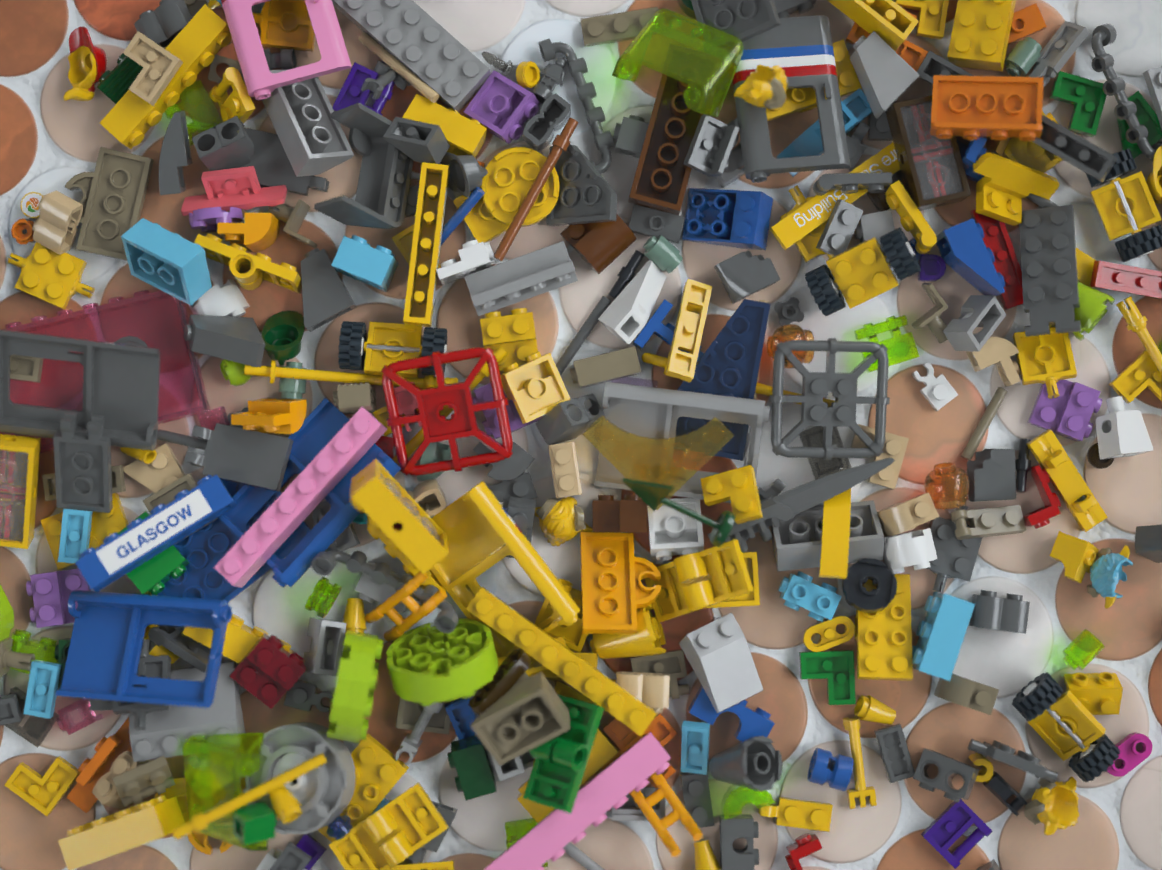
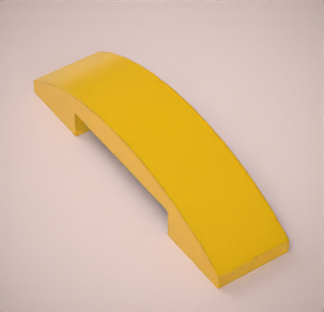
[819,488,851,579]

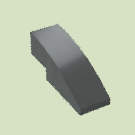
[158,111,193,195]

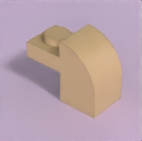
[966,337,1021,387]
[877,492,939,537]

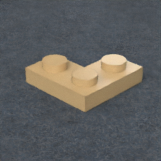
[123,31,183,106]
[850,424,909,489]

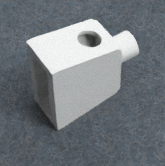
[1095,396,1153,460]

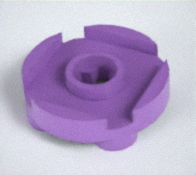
[188,207,243,232]

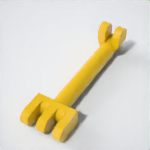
[843,716,877,809]

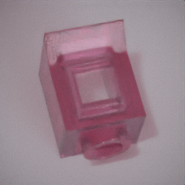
[57,698,103,735]

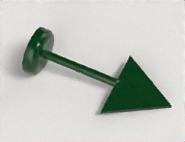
[622,478,735,547]

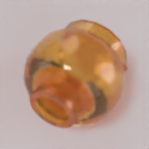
[767,324,814,369]
[924,462,970,509]

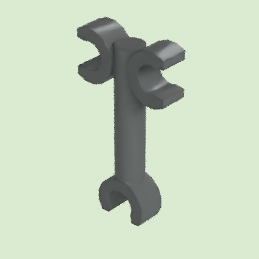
[361,61,411,99]

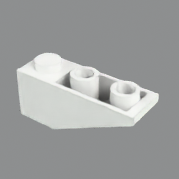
[598,260,667,345]

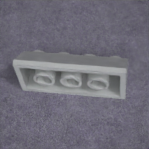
[262,69,354,177]
[770,500,884,571]

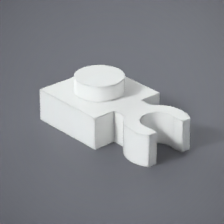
[912,362,958,411]

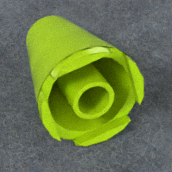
[1072,281,1115,341]

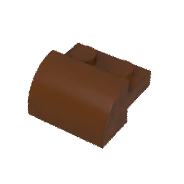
[560,215,637,275]

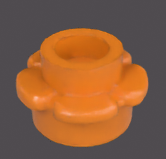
[11,219,34,245]

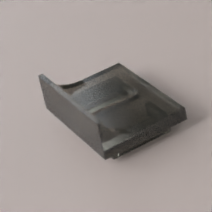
[799,426,851,480]
[5,687,60,747]

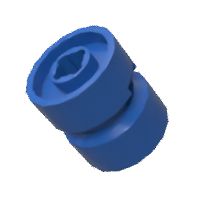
[807,748,854,792]

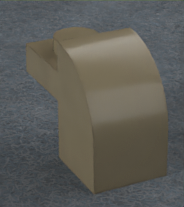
[934,673,999,715]

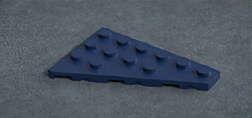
[674,299,771,461]

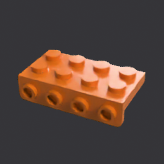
[930,75,1044,141]

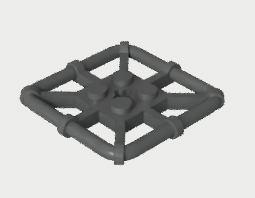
[770,338,890,461]

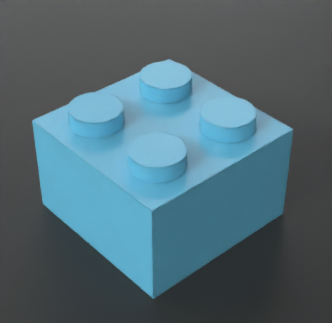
[332,235,399,292]

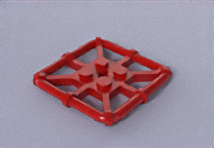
[381,347,513,476]

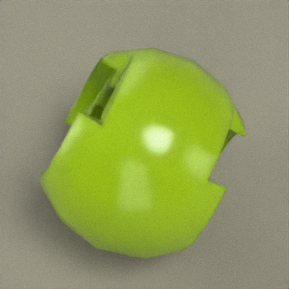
[220,359,252,386]

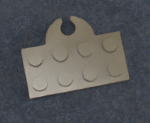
[65,147,154,261]

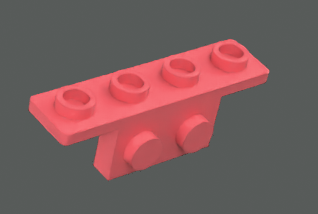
[181,166,287,216]

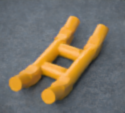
[365,571,447,642]
[629,772,703,857]

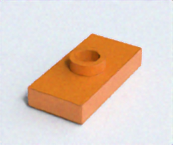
[1008,3,1047,45]

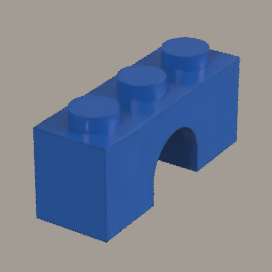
[688,685,775,742]

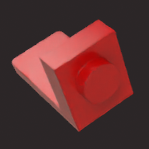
[1023,465,1061,529]
[785,833,823,870]

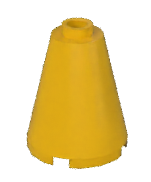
[590,604,667,659]

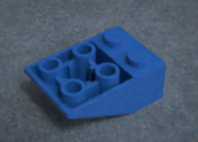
[682,188,773,250]
[936,218,1005,297]

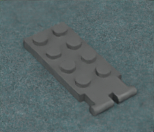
[1019,204,1081,337]

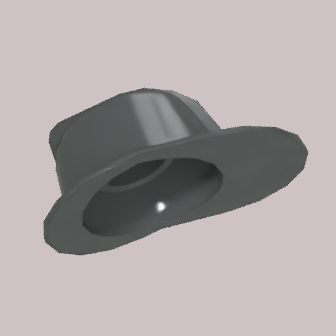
[440,152,488,197]

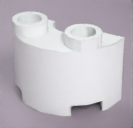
[189,280,250,317]
[883,528,937,575]

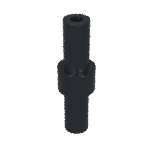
[608,250,645,299]
[1015,439,1031,492]

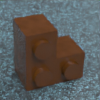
[592,495,647,532]

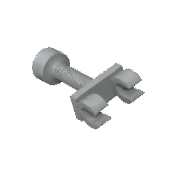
[395,701,444,765]

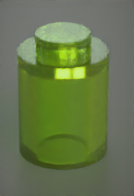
[1062,629,1105,670]

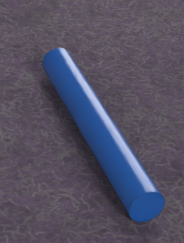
[441,187,485,245]

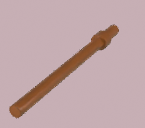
[494,117,579,261]

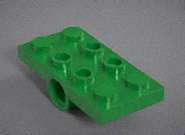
[523,694,604,814]

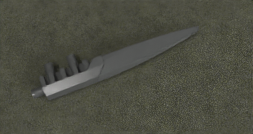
[708,458,895,553]

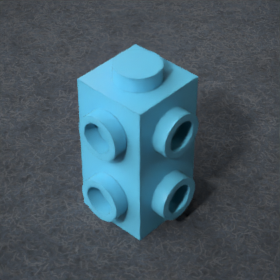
[778,571,842,622]

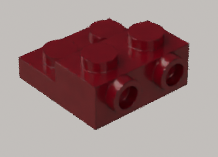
[229,633,306,709]

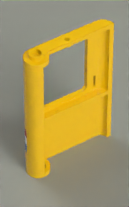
[430,481,581,658]

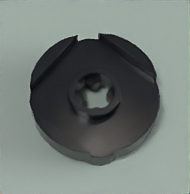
[842,558,897,613]

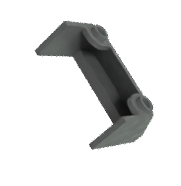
[314,103,414,229]

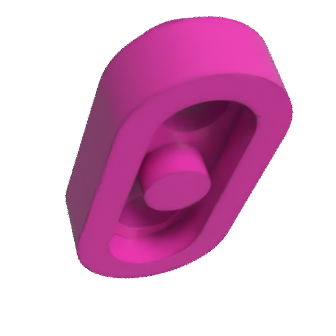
[1106,732,1153,777]

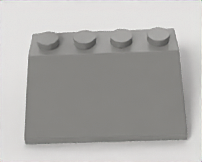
[129,661,247,762]

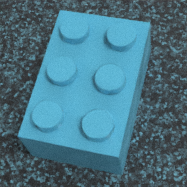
[121,218,212,306]
[912,591,975,681]

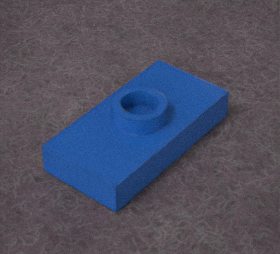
[444,697,477,740]

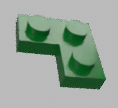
[1050,71,1107,137]
[799,650,856,705]

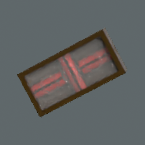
[886,95,971,211]

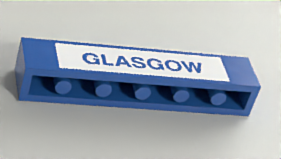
[75,475,237,592]

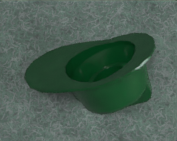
[261,311,305,366]

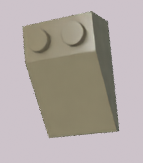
[471,672,570,766]

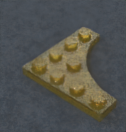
[583,415,734,510]

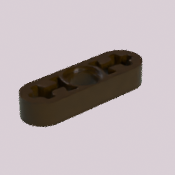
[469,648,532,716]

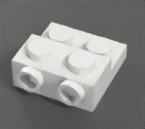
[436,240,495,285]
[647,498,704,561]

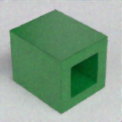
[233,801,278,846]

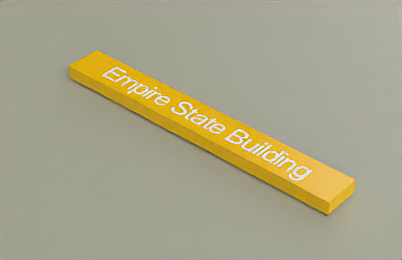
[770,142,900,250]

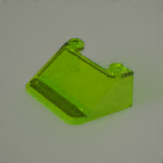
[612,8,744,117]
[182,733,270,851]

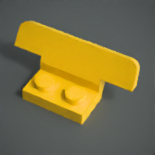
[973,152,1059,226]

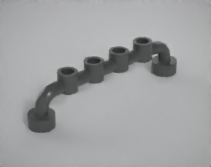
[1091,24,1162,162]
[539,38,614,174]
[312,550,458,633]

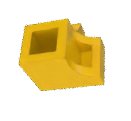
[1049,531,1099,584]

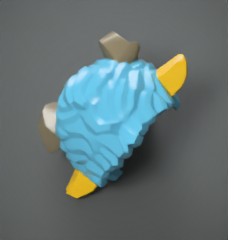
[1087,545,1133,609]

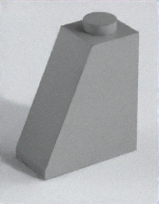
[850,31,920,119]

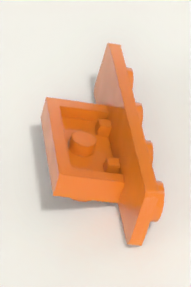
[67,717,132,813]

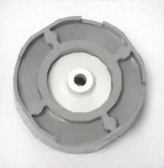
[243,722,356,835]

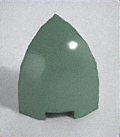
[417,442,451,481]

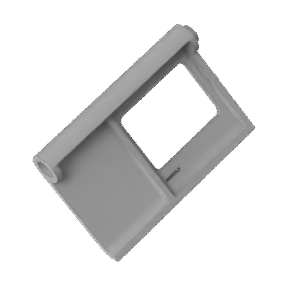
[595,382,770,503]

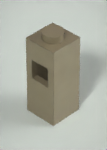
[570,346,641,389]

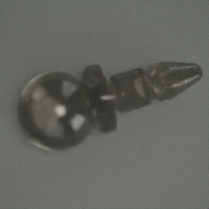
[482,52,519,85]

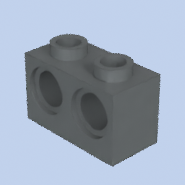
[913,748,979,803]

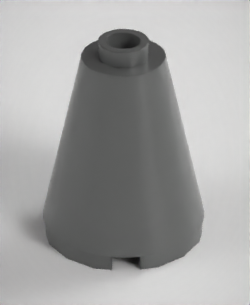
[709,736,783,791]

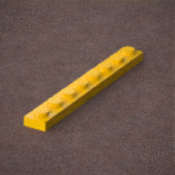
[466,587,657,736]

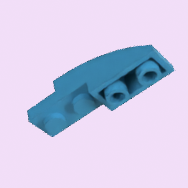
[776,88,873,177]

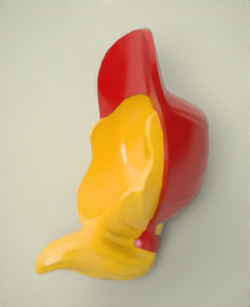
[63,26,107,101]

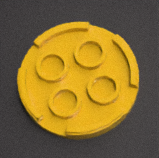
[480,147,560,227]

